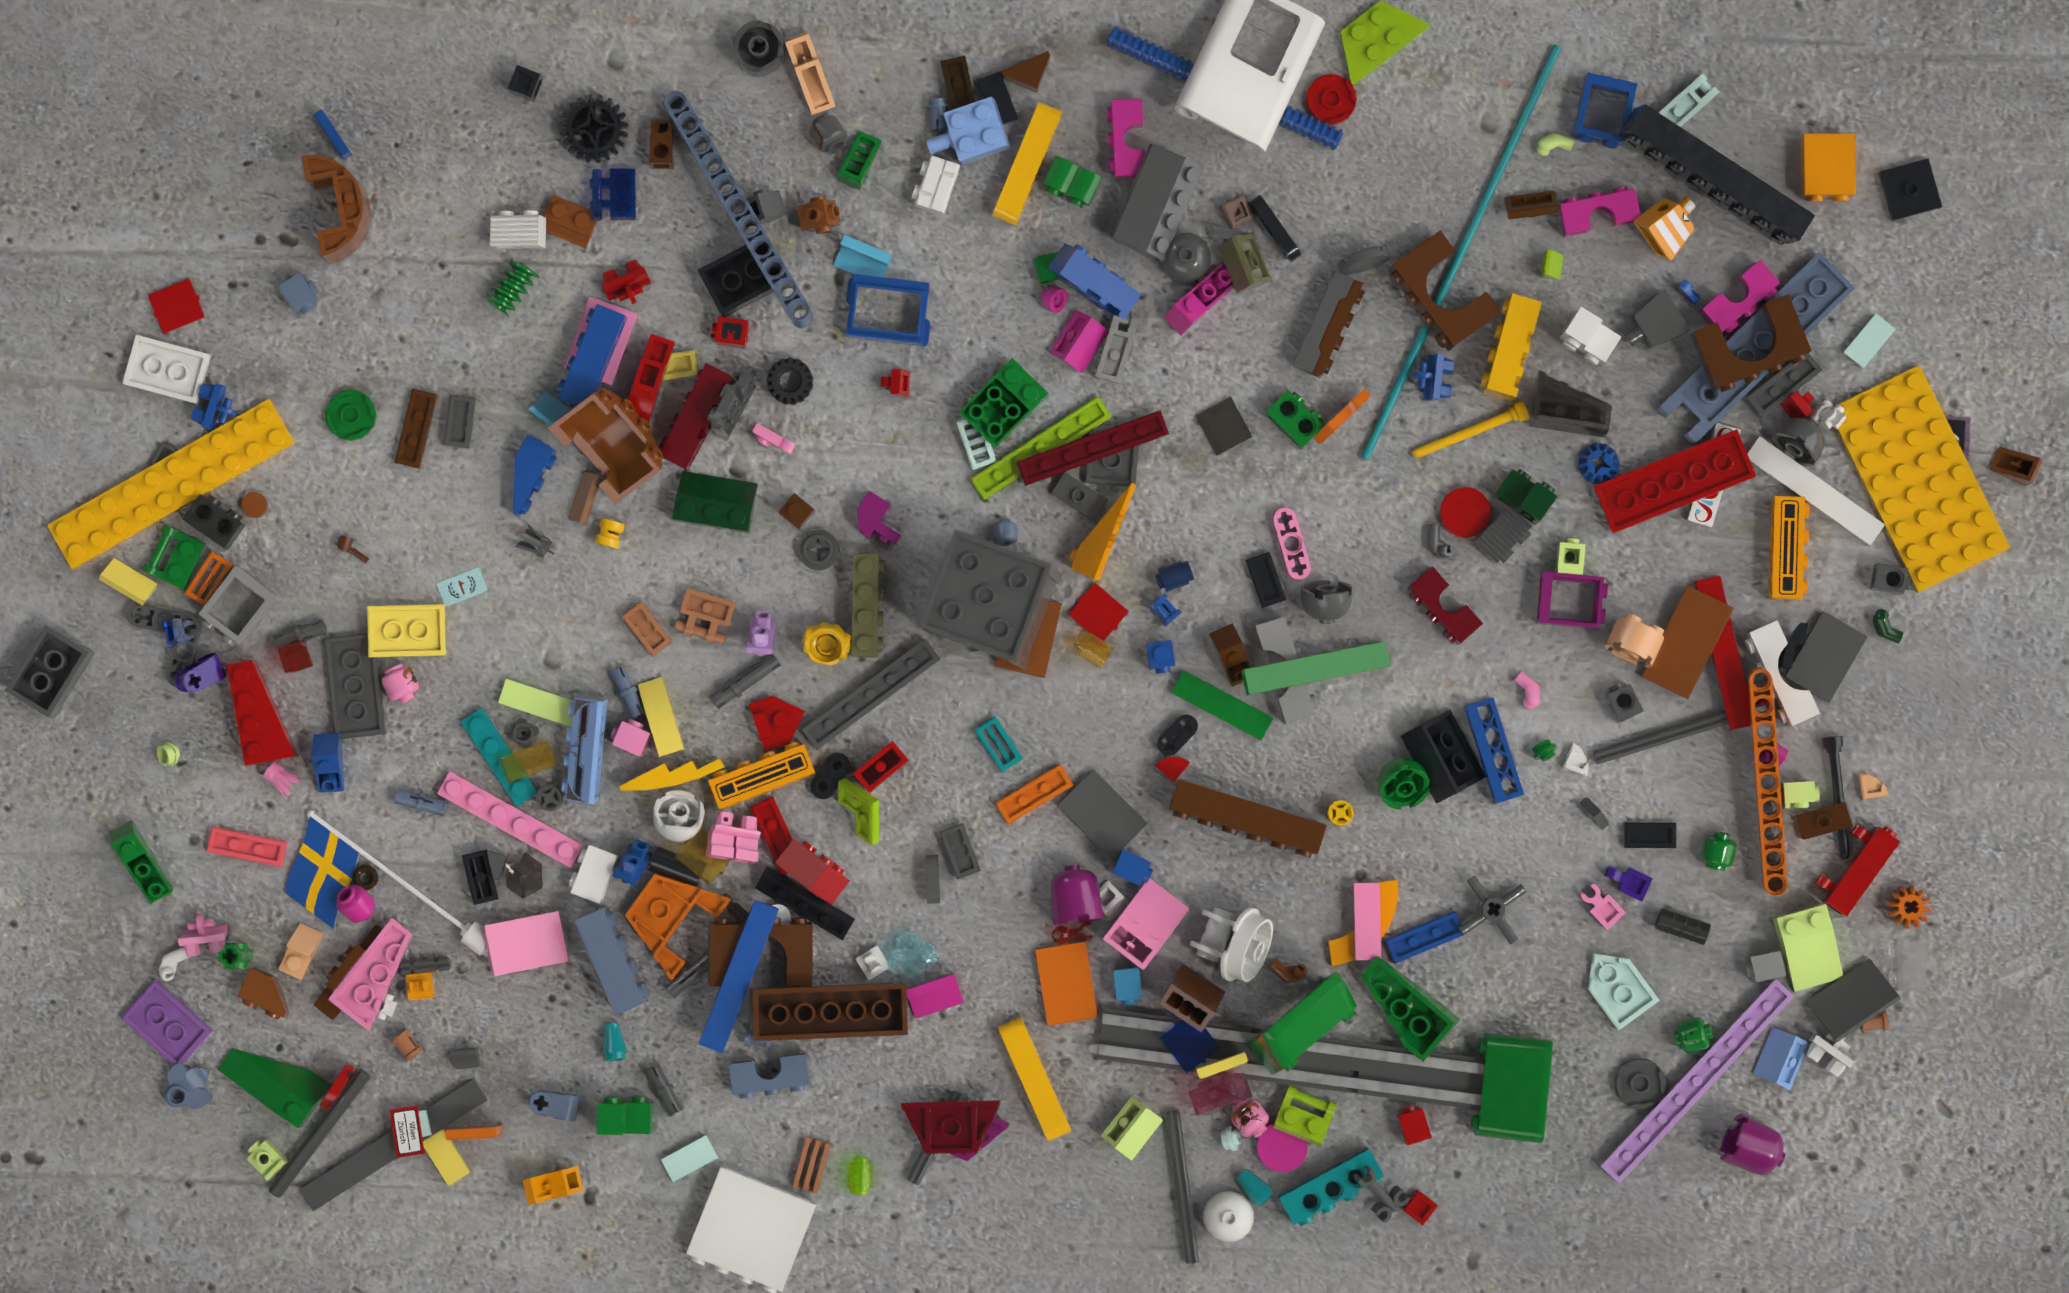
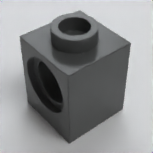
[1870,563,1911,595]
[1605,682,1644,723]

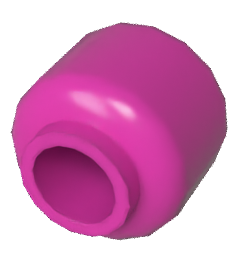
[337,885,375,923]

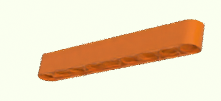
[1747,667,1787,896]

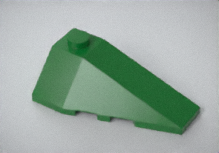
[1361,956,1460,1062]
[217,1048,331,1128]

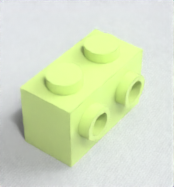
[1101,1096,1163,1161]

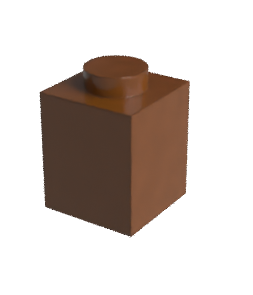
[778,493,816,531]

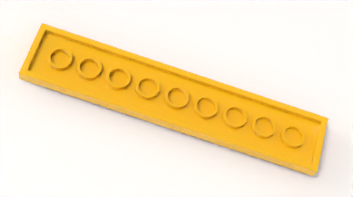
[47,399,296,570]

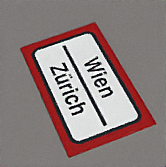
[390,1105,425,1158]

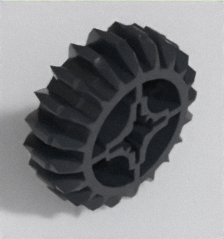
[560,94,629,164]

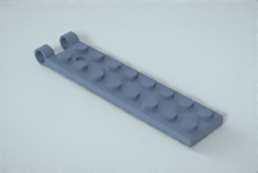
[1657,252,1855,446]

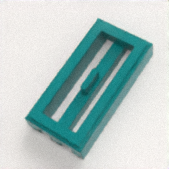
[974,716,1023,773]

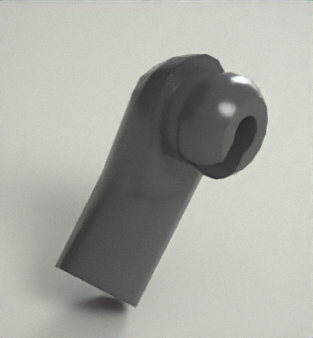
[1427,524,1453,559]

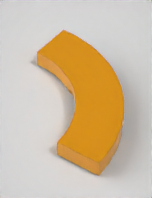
[1328,880,1398,966]

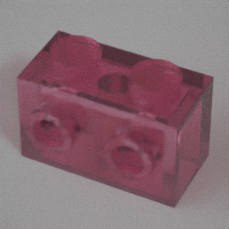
[1188,1070,1253,1116]

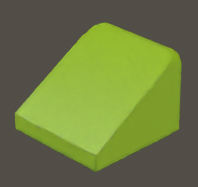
[1541,249,1563,280]

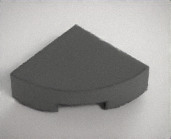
[1579,797,1609,830]

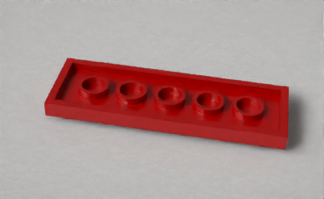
[1594,429,1757,534]

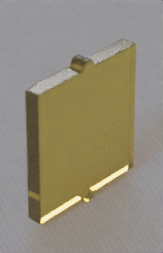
[675,829,730,885]

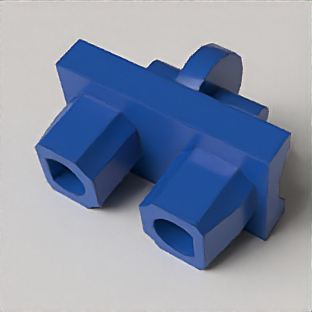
[1412,353,1454,401]
[191,383,237,431]
[612,839,653,887]

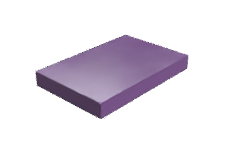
[121,979,213,1065]

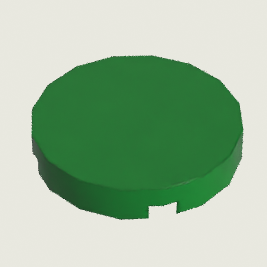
[325,390,377,441]

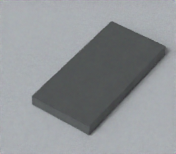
[324,633,387,739]

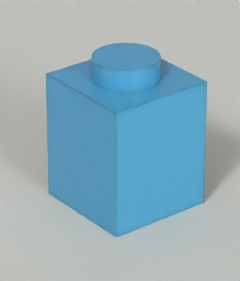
[1113,967,1142,1005]

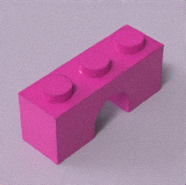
[1106,99,1145,180]
[1559,186,1641,237]
[1699,260,1780,334]

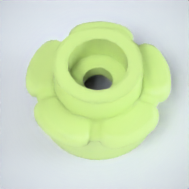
[157,741,180,766]

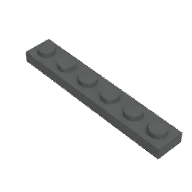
[802,639,941,750]

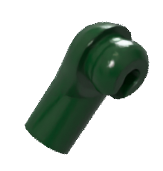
[1872,609,1903,644]

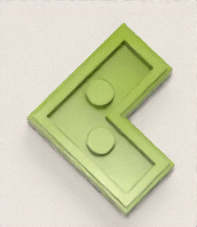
[838,778,879,845]

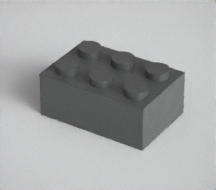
[5,625,95,719]

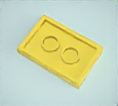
[367,604,446,658]

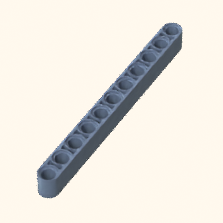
[664,91,813,328]

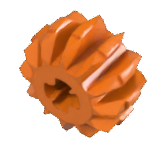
[1887,885,1931,929]

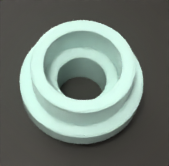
[1221,1126,1241,1151]

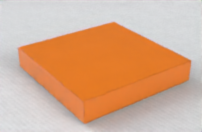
[445,1124,503,1140]

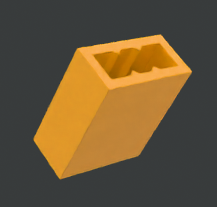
[1800,134,1856,203]

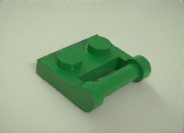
[142,525,206,590]

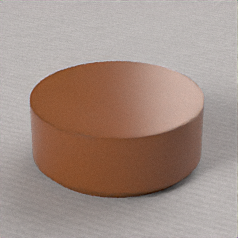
[241,492,268,518]

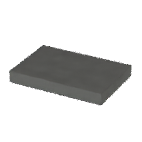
[1784,611,1868,703]
[1058,769,1148,860]
[1807,959,1900,1042]

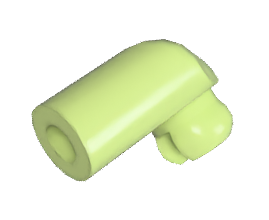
[1536,133,1575,156]

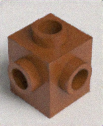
[797,196,840,234]

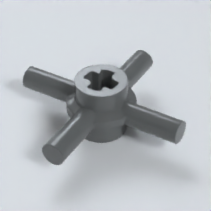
[1458,875,1527,944]

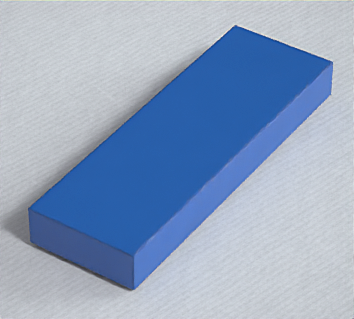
[1384,911,1466,964]

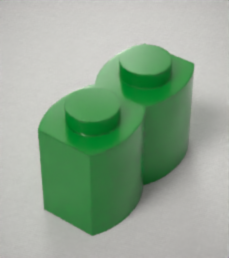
[1043,156,1102,208]

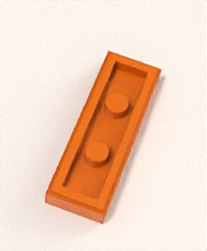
[995,764,1074,825]

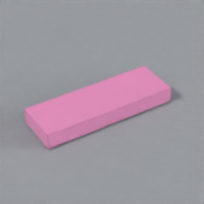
[1353,882,1381,960]

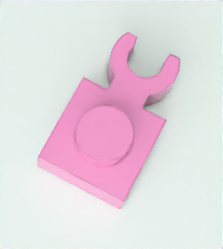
[752,423,796,455]
[1580,884,1626,930]

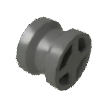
[536,785,563,811]

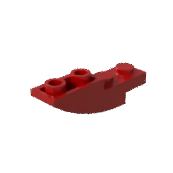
[628,334,676,424]

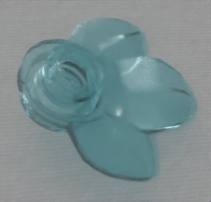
[887,931,938,982]

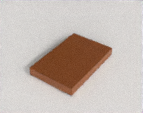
[995,601,1062,678]

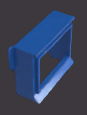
[846,274,930,347]

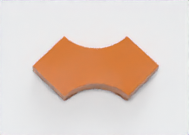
[1313,388,1371,444]

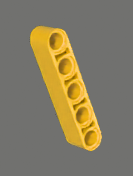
[992,102,1063,226]
[998,1016,1072,1142]

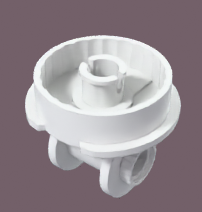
[1190,906,1273,982]

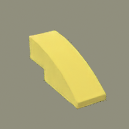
[638,677,685,757]

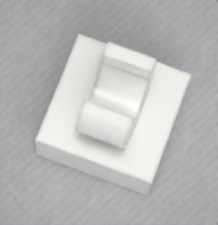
[856,945,891,980]

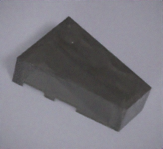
[1529,370,1612,438]

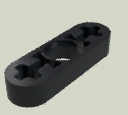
[1249,195,1301,262]

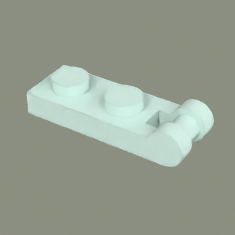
[1659,74,1720,127]

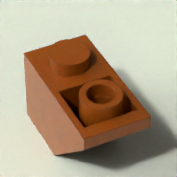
[237,967,290,1020]

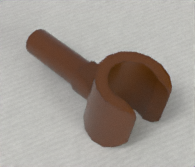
[338,535,370,563]

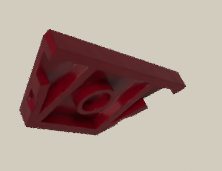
[901,1100,1001,1154]

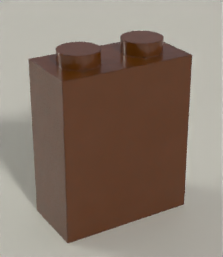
[1158,964,1225,1032]

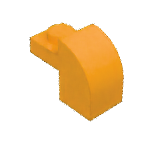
[522,1165,584,1205]

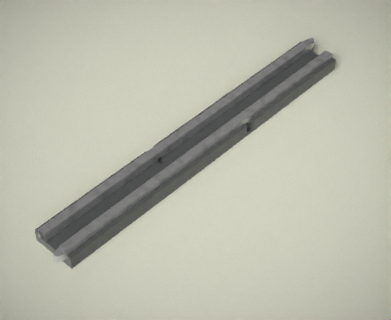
[1088,1008,1485,1110]

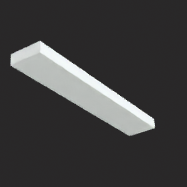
[1747,436,1885,546]

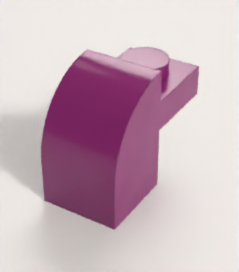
[857,490,902,546]

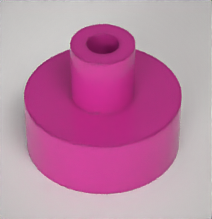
[1041,285,1068,313]

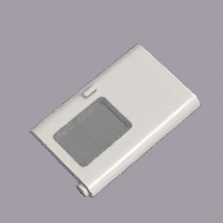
[1174,0,1325,154]

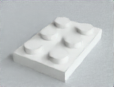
[122,335,211,404]

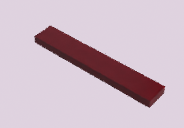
[1016,410,1169,486]

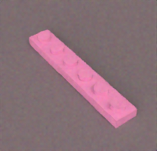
[437,771,584,868]

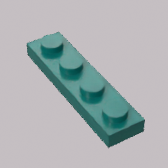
[461,708,538,807]

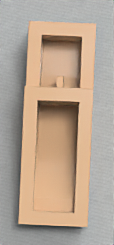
[784,31,836,115]

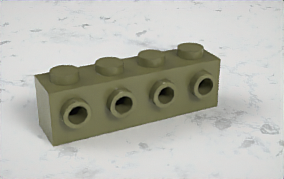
[851,554,884,658]

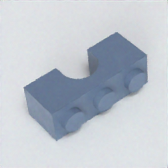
[729,1053,811,1099]

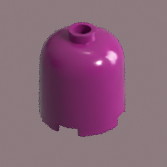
[1051,865,1104,925]
[1720,1113,1785,1175]

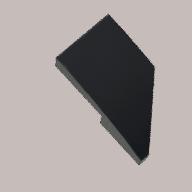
[1778,623,1808,670]

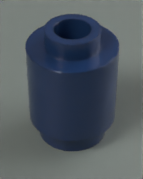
[1155,560,1194,592]

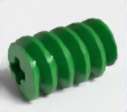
[485,261,540,317]

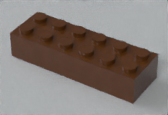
[1169,779,1327,858]
[749,982,908,1041]

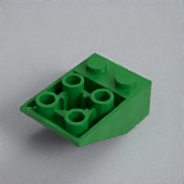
[958,358,1049,448]

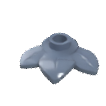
[164,1062,213,1108]

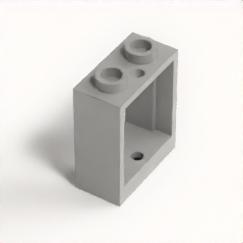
[199,565,280,646]

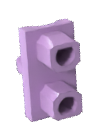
[746,611,777,656]

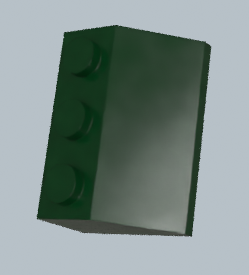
[672,471,758,534]

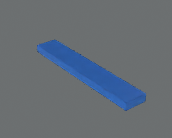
[698,899,779,1053]

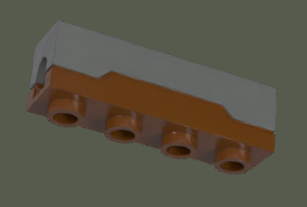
[1293,271,1365,378]

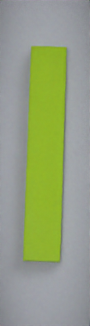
[970,396,1112,501]

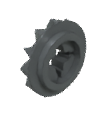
[798,530,839,571]

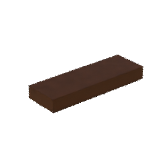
[394,388,438,469]

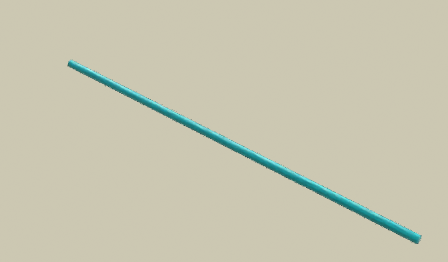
[1360,45,1562,460]

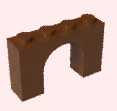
[1388,230,1501,352]
[1690,294,1812,393]
[708,917,813,987]

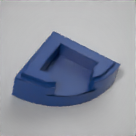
[1676,280,1701,306]

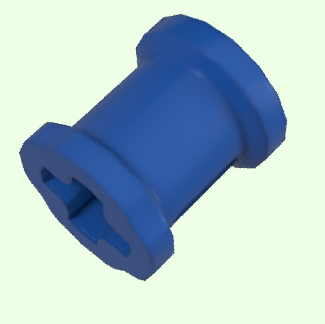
[1148,593,1182,627]

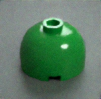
[1378,758,1430,810]

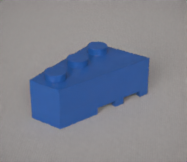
[1048,243,1141,320]

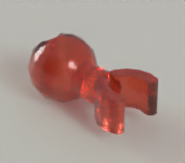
[1052,922,1093,945]

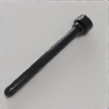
[1822,736,1850,859]

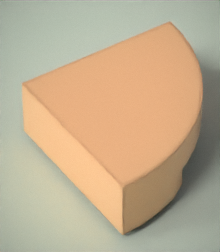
[1858,774,1888,799]

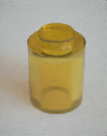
[1073,631,1114,669]

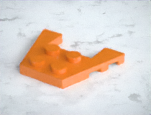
[625,873,732,980]

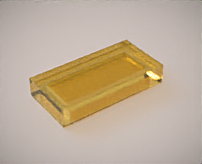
[499,741,557,783]

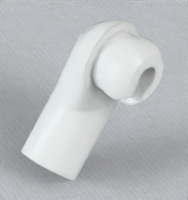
[159,947,190,981]

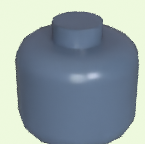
[992,519,1018,546]

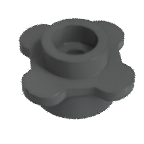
[509,718,539,749]

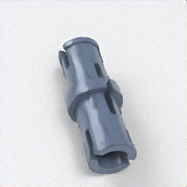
[609,666,646,719]
[394,788,448,817]

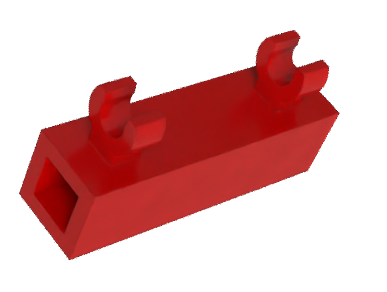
[1814,825,1900,917]

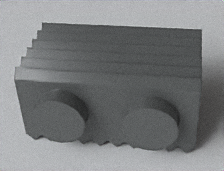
[1473,505,1532,564]

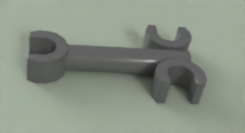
[1354,1165,1410,1223]

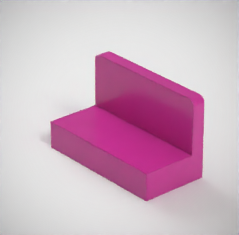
[1049,310,1109,373]
[907,974,963,1018]

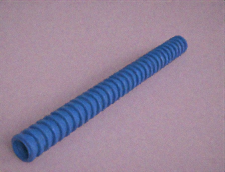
[1107,26,1343,151]

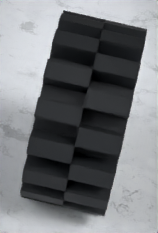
[766,357,813,405]

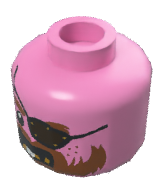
[381,664,419,704]
[1231,1099,1269,1138]

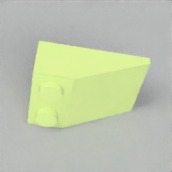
[1772,904,1843,992]

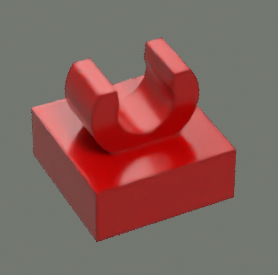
[880,369,910,397]
[1780,391,1815,418]

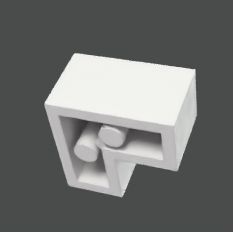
[1560,307,1621,365]

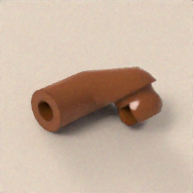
[1268,958,1308,983]

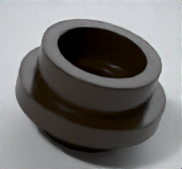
[352,865,378,890]

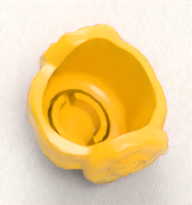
[802,622,852,665]

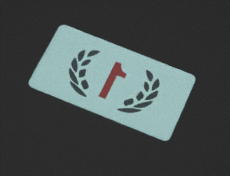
[437,567,488,607]

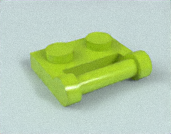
[1273,1085,1337,1147]

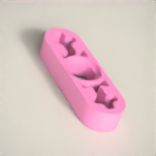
[1273,508,1311,580]

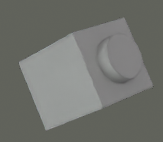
[1745,950,1786,982]

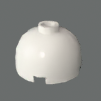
[653,790,705,842]
[1203,1191,1254,1242]

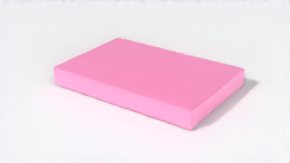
[564,297,638,386]
[483,911,568,976]

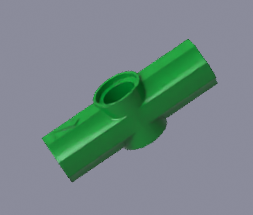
[218,943,253,969]

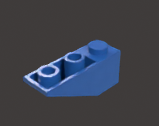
[513,434,558,517]

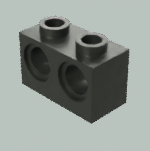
[182,494,246,550]

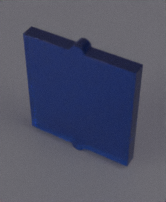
[1160,1020,1220,1073]

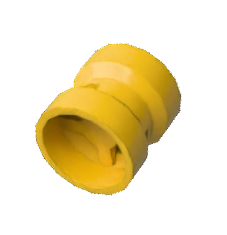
[594,518,625,549]

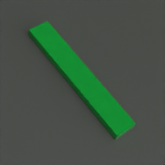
[1241,641,1391,696]

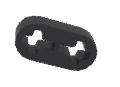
[1157,714,1198,756]

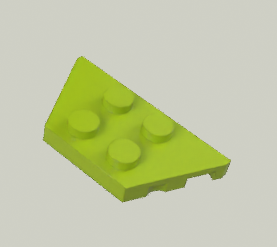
[1340,0,1430,86]

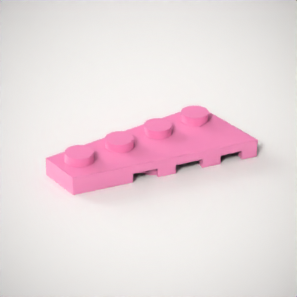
[328,918,413,1031]

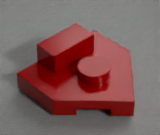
[749,696,806,752]

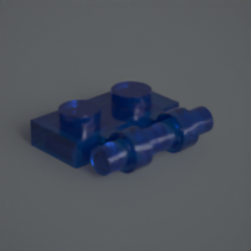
[589,168,636,221]

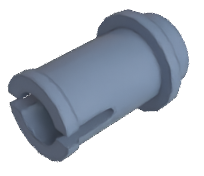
[927,98,948,130]

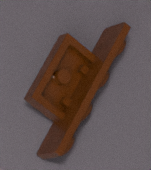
[314,925,383,1020]

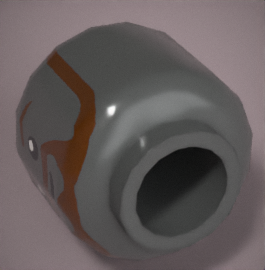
[809,115,847,154]

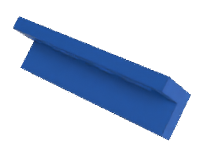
[1464,697,1524,804]

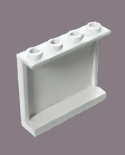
[686,1166,817,1293]

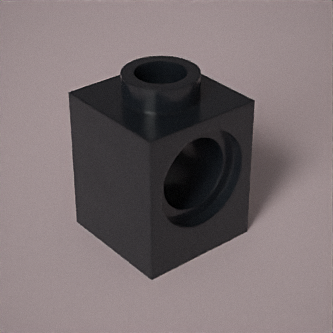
[507,65,544,102]

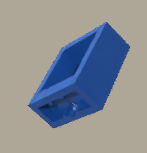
[1572,72,1638,149]

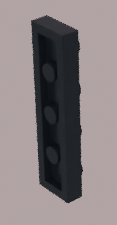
[755,867,855,941]

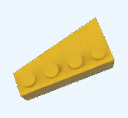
[1480,293,1542,402]

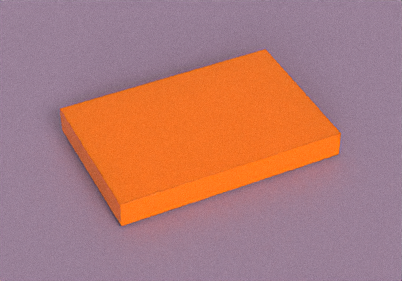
[1035,941,1098,1026]

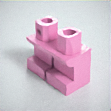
[705,812,761,864]

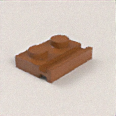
[543,195,600,249]

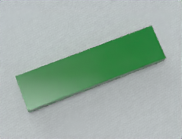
[1171,670,1273,741]

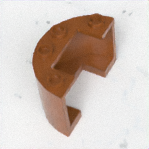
[301,155,371,264]
[548,389,664,504]

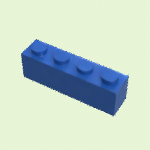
[556,304,627,406]

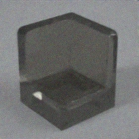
[506,852,543,899]

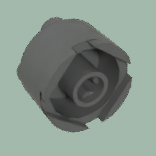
[733,21,785,77]

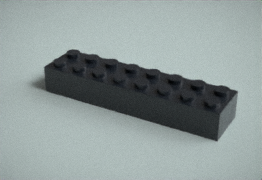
[1618,104,1815,245]

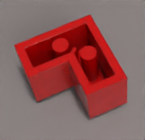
[775,839,850,905]

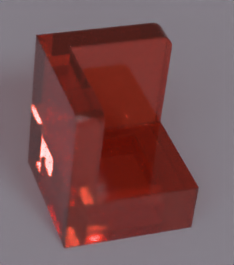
[277,641,314,674]

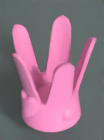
[263,762,300,798]

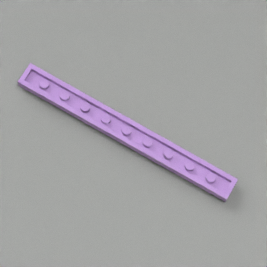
[1599,979,1794,1184]

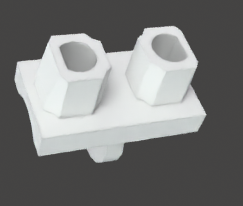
[1805,1032,1854,1077]

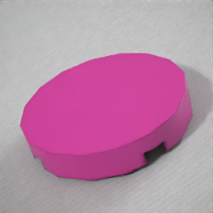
[1257,1122,1308,1172]

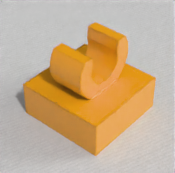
[406,972,435,1000]

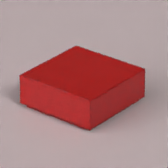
[1402,1189,1438,1226]

